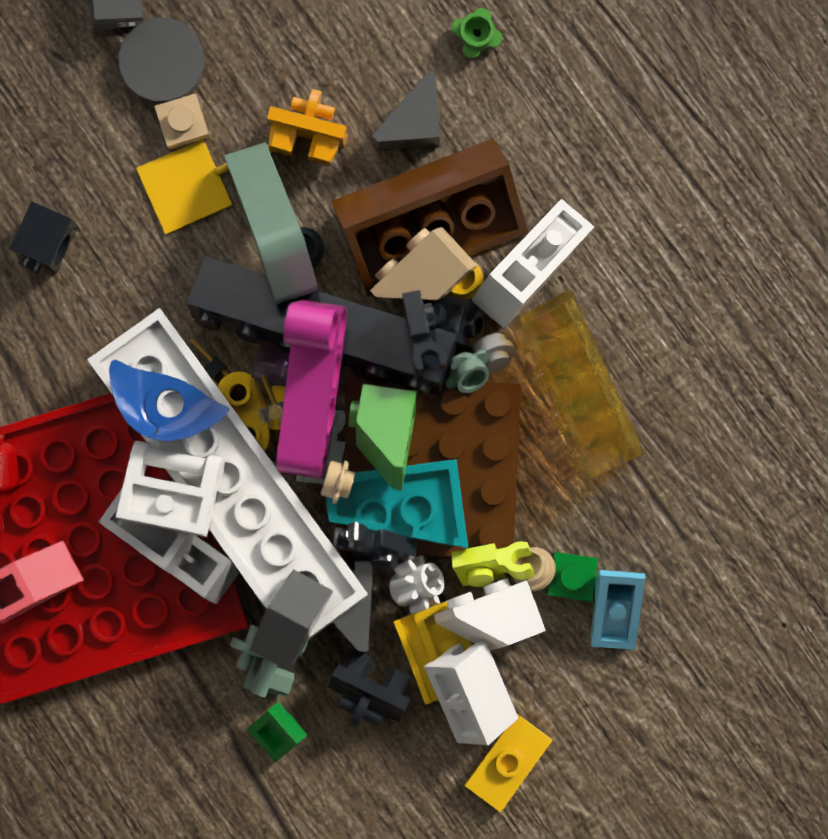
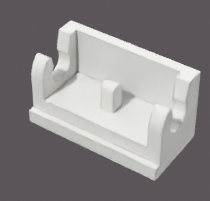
[424,642,519,745]

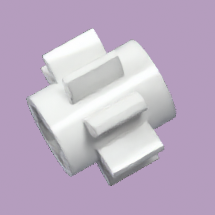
[389,555,444,614]

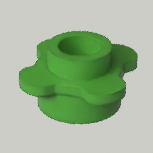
[452,8,502,58]

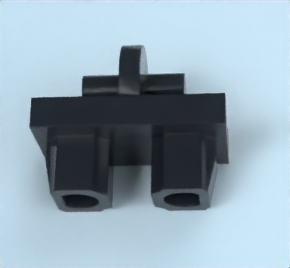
[327,650,412,730]

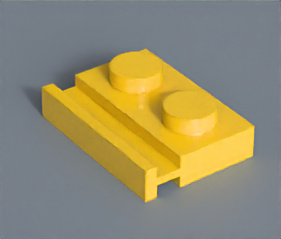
[394,601,472,705]

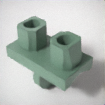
[230,625,309,698]

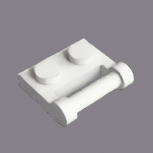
[116,441,225,537]

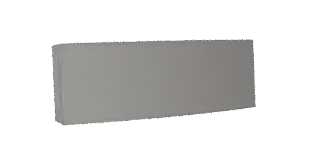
[99,489,240,604]

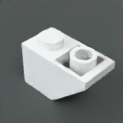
[433,578,546,651]

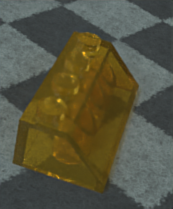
[513,289,645,480]

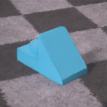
[590,570,646,650]

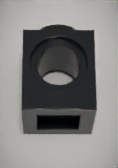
[9,201,78,275]

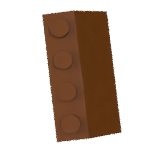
[331,138,529,296]

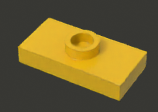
[464,713,553,812]

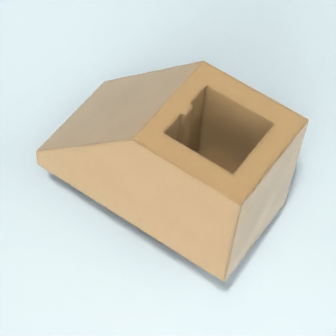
[370,227,478,300]

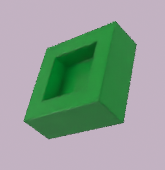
[547,552,598,602]
[246,702,307,763]

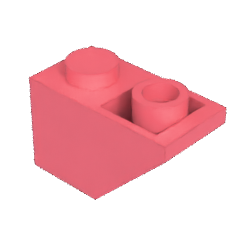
[0,541,84,623]

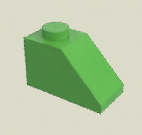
[349,384,416,491]

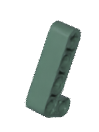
[224,142,319,305]

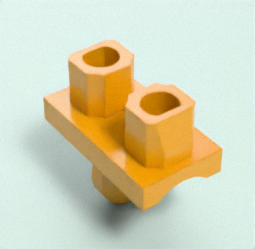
[267,89,348,166]

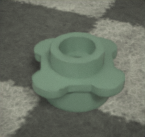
[444,350,489,393]

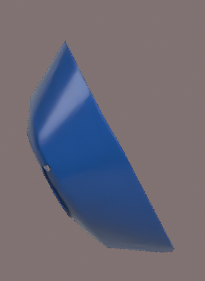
[109,360,229,441]

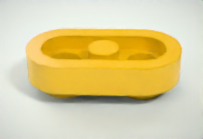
[218,372,271,452]

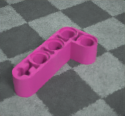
[277,300,347,479]

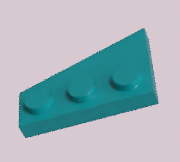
[323,459,469,549]

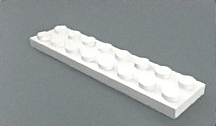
[87,308,368,639]

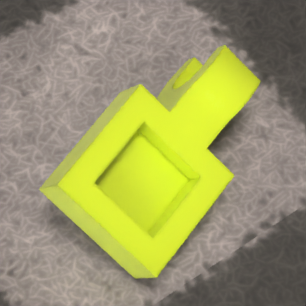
[451,542,534,587]

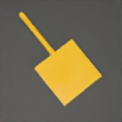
[136,139,273,235]

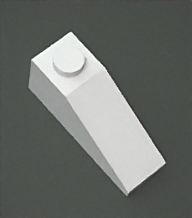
[471,199,594,329]

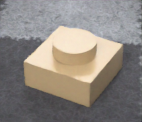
[155,93,210,150]

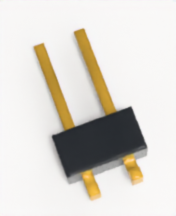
[190,339,228,387]

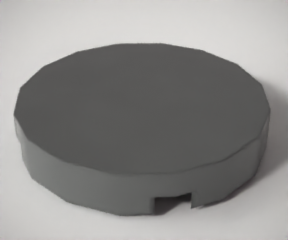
[119,17,205,104]

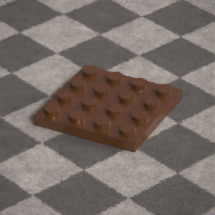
[337,376,521,557]

